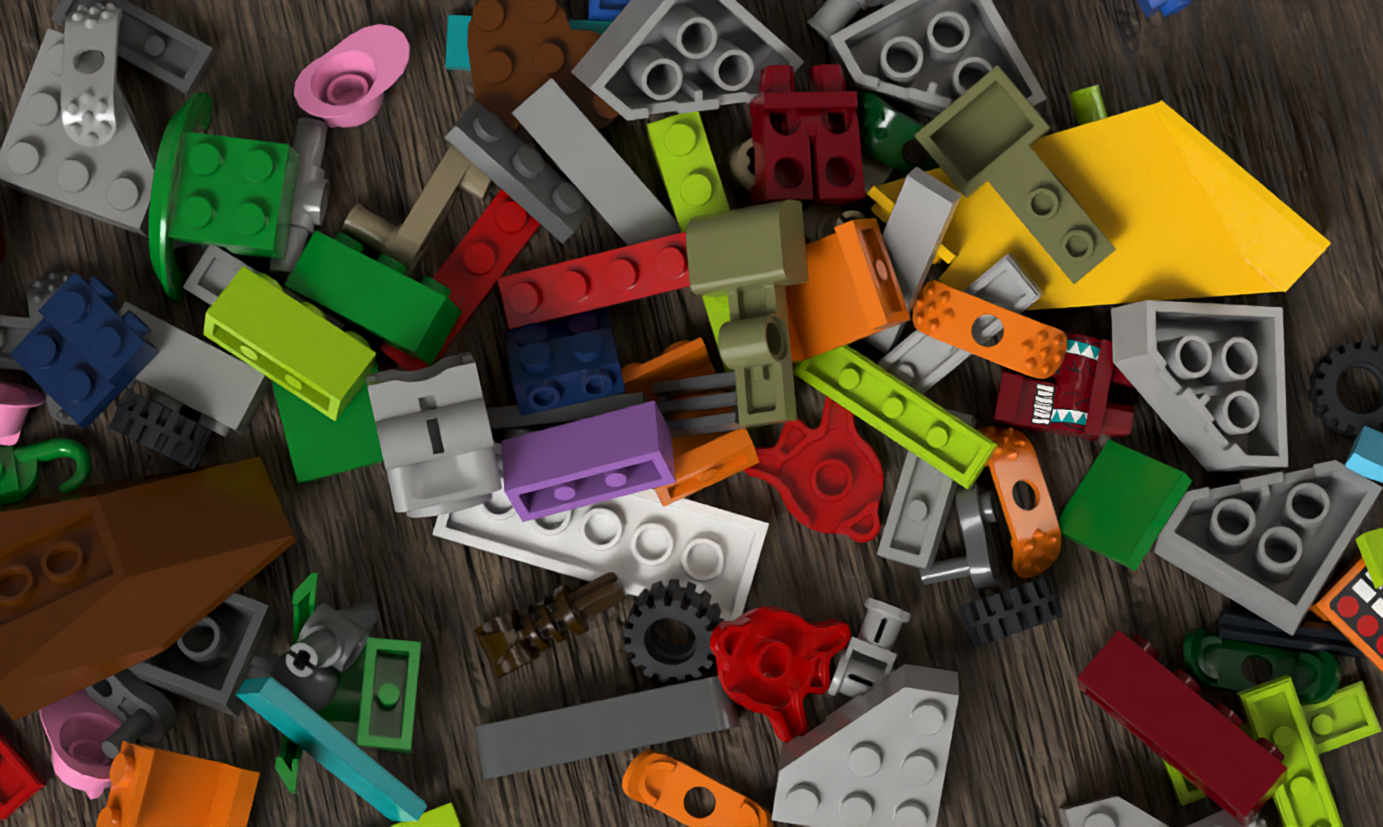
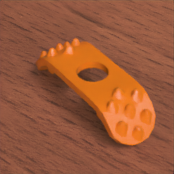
[912,280,1067,379]
[977,426,1061,579]
[622,749,774,827]

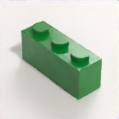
[284,230,462,366]

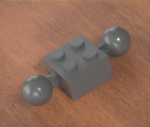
[128,593,338,718]

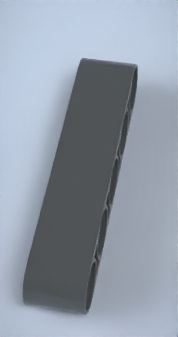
[473,676,741,780]

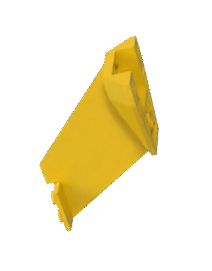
[867,100,1331,311]

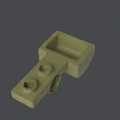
[914,65,1116,284]
[686,199,809,427]

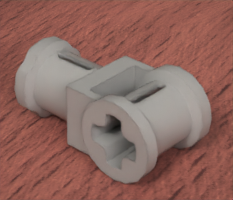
[827,597,912,698]

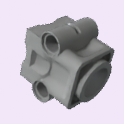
[365,352,502,518]

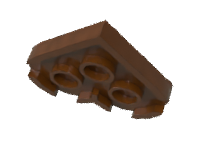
[467,0,620,144]

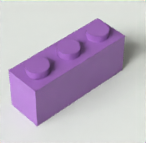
[501,400,676,522]

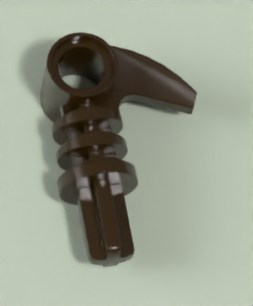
[473,572,627,678]

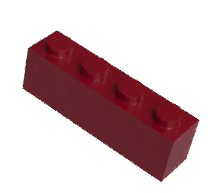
[1077,630,1288,827]

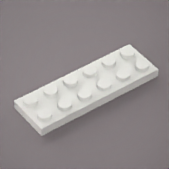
[433,442,769,621]

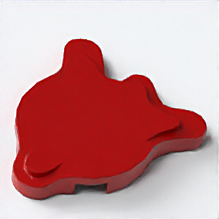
[743,396,884,543]
[710,606,851,743]

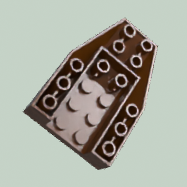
[0,456,296,721]

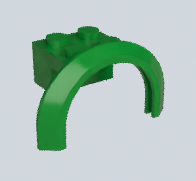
[149,91,300,304]
[275,573,421,794]

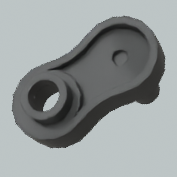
[919,482,1002,590]
[84,668,177,759]

